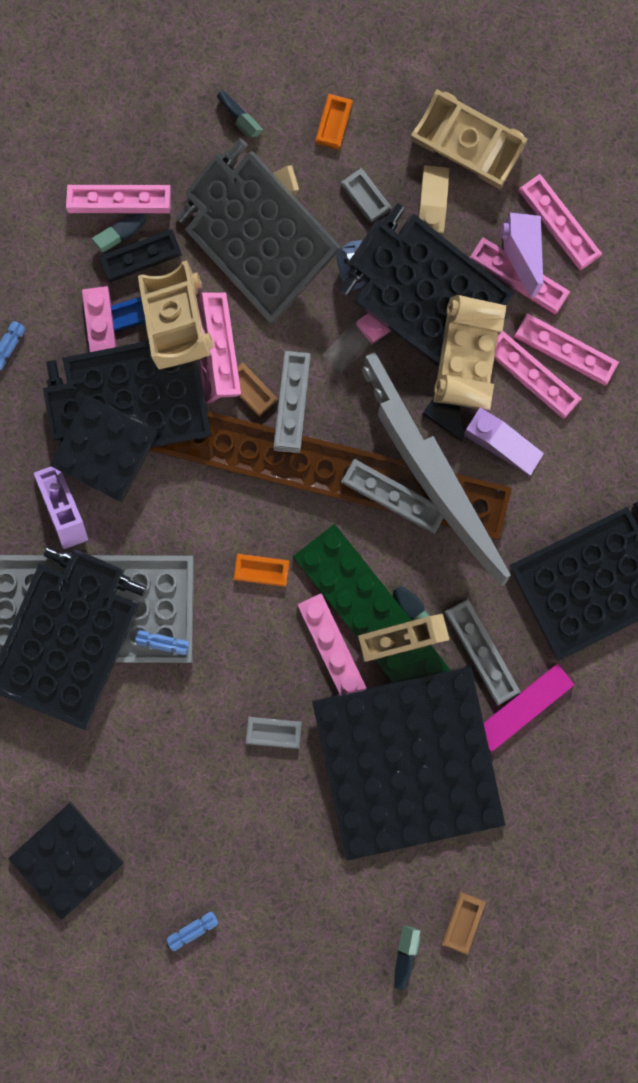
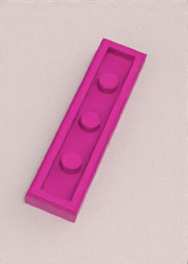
[484,664,575,752]

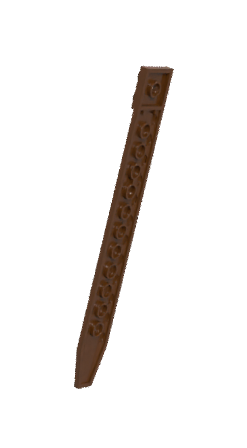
[150,411,512,540]

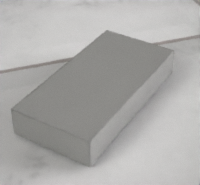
[341,168,392,224]
[246,717,302,749]

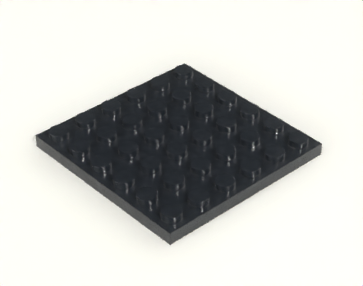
[312,665,506,861]

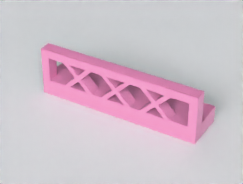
[197,292,241,403]

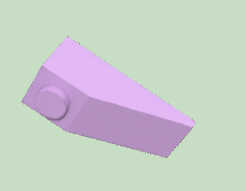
[500,213,543,298]
[464,407,544,476]
[34,467,88,549]

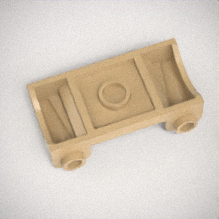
[411,89,527,189]
[138,260,214,369]
[434,295,506,411]

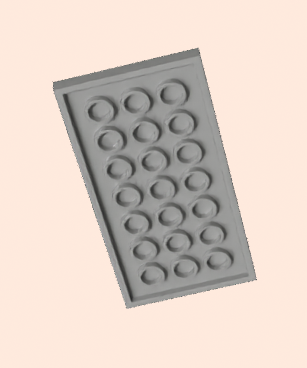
[0,555,194,663]

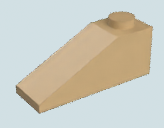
[418,165,450,236]
[358,614,449,662]

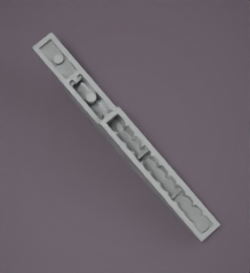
[362,352,511,586]

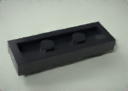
[99,229,182,283]

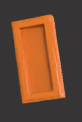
[315,94,353,150]
[233,554,290,587]

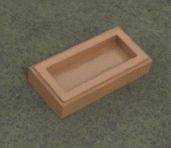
[237,362,279,418]
[441,891,486,955]

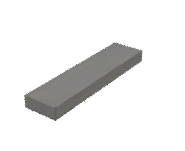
[274,351,311,453]
[341,459,444,534]
[445,599,521,705]

